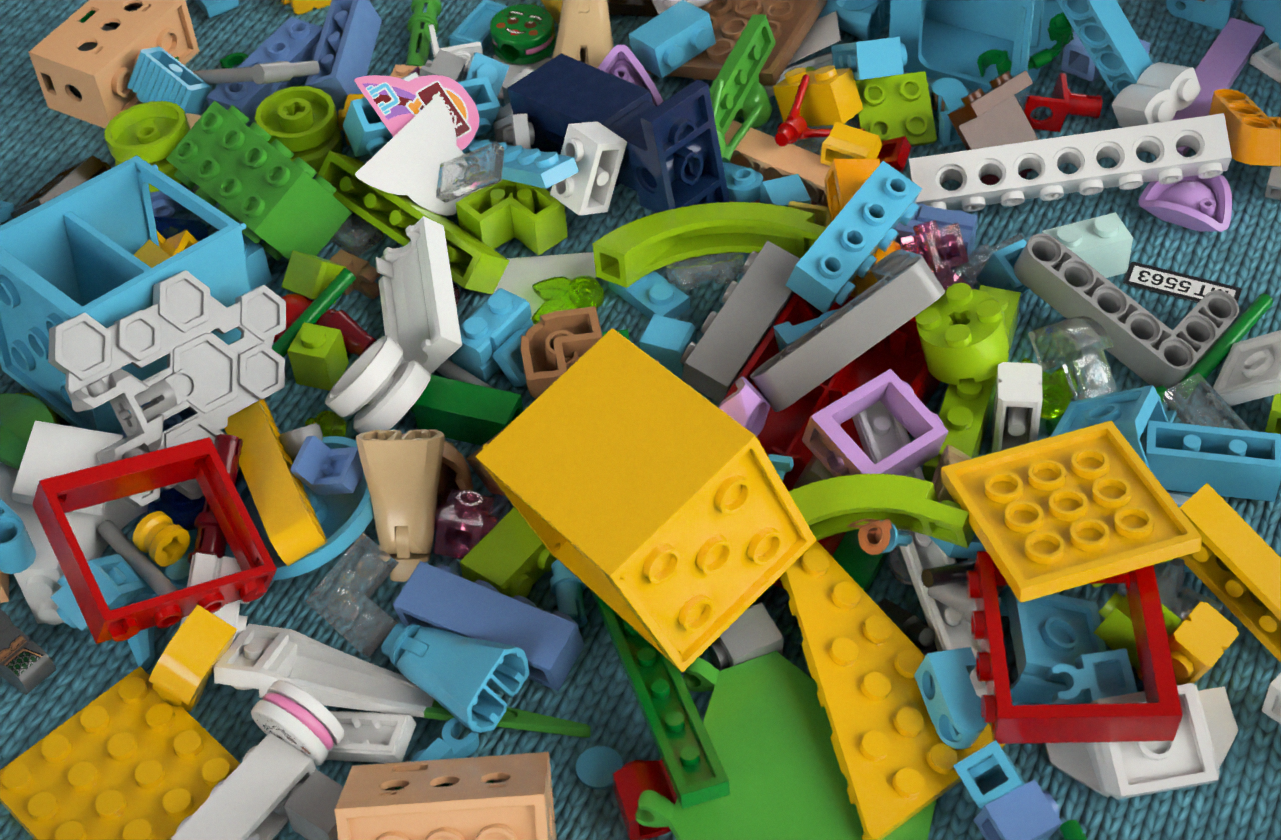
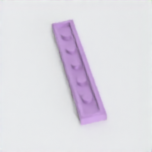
[1171,17,1265,156]

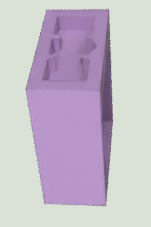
[802,368,949,477]

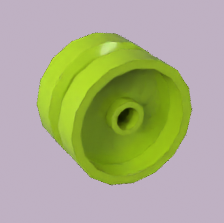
[255,86,343,174]
[104,101,190,192]

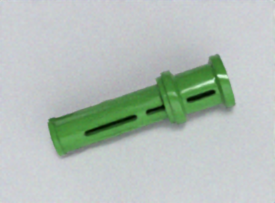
[406,0,442,67]

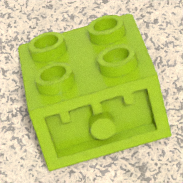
[855,71,937,147]

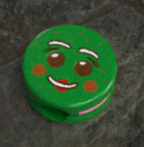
[490,4,556,65]

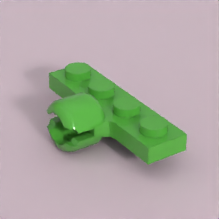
[709,14,776,135]

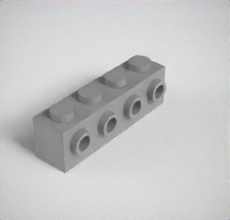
[680,241,800,403]

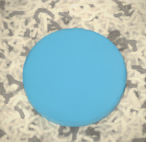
[576,746,623,790]

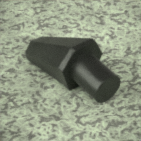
[878,598,935,648]

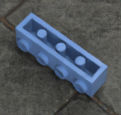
[305,0,382,115]
[207,17,323,127]
[393,561,585,691]

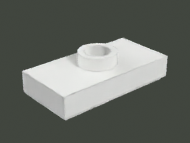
[325,711,416,763]

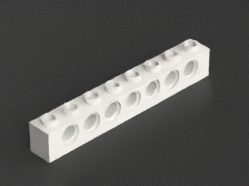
[909,113,1232,212]

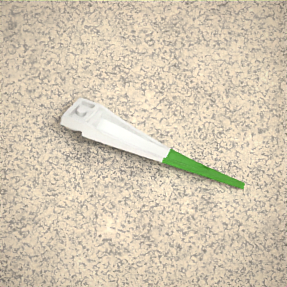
[213,624,590,738]

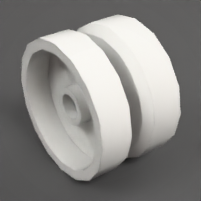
[325,335,431,434]

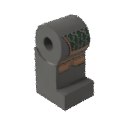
[0,609,56,695]

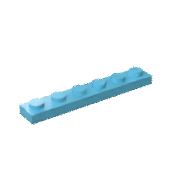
[462,138,579,189]

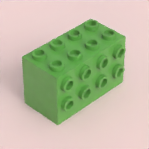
[166,100,352,261]

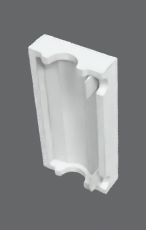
[375,216,462,374]

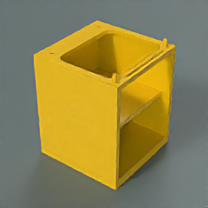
[475,328,817,673]

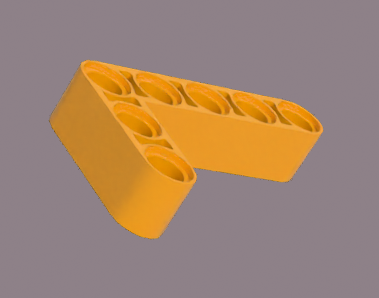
[1209,89,1281,166]

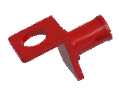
[1023,73,1103,132]

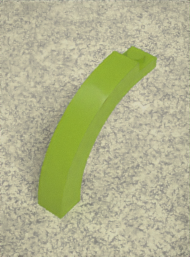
[593,202,827,288]
[789,474,975,549]

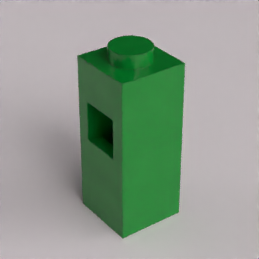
[411,375,523,446]

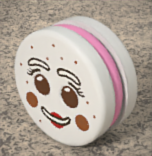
[251,680,344,766]

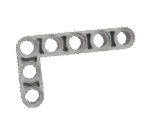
[1014,233,1239,391]
[750,249,945,412]

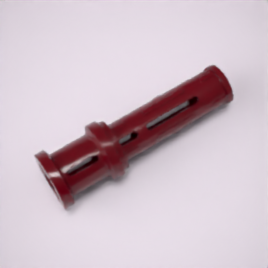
[187,434,243,564]

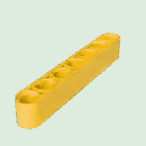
[224,398,328,567]

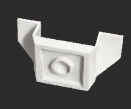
[1044,683,1238,800]

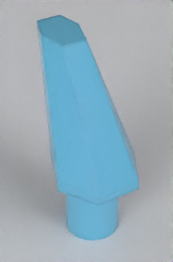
[127,627,155,671]

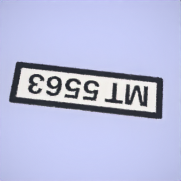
[1123,261,1242,302]

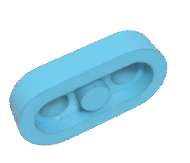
[723,162,763,202]

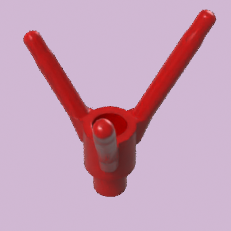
[775,75,859,147]

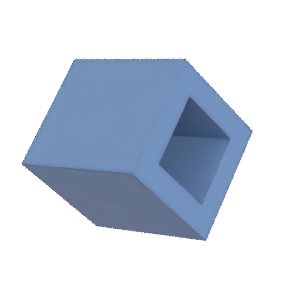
[974,779,1062,840]

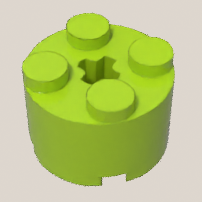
[915,283,1009,385]

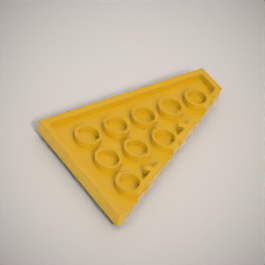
[780,541,1005,840]

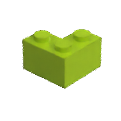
[456,178,568,256]

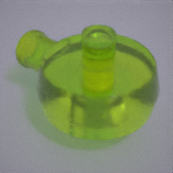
[305,410,346,437]

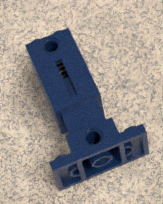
[507,53,730,213]

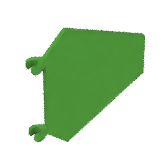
[635,651,937,840]

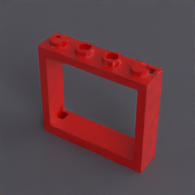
[32,437,277,644]
[966,551,1183,744]

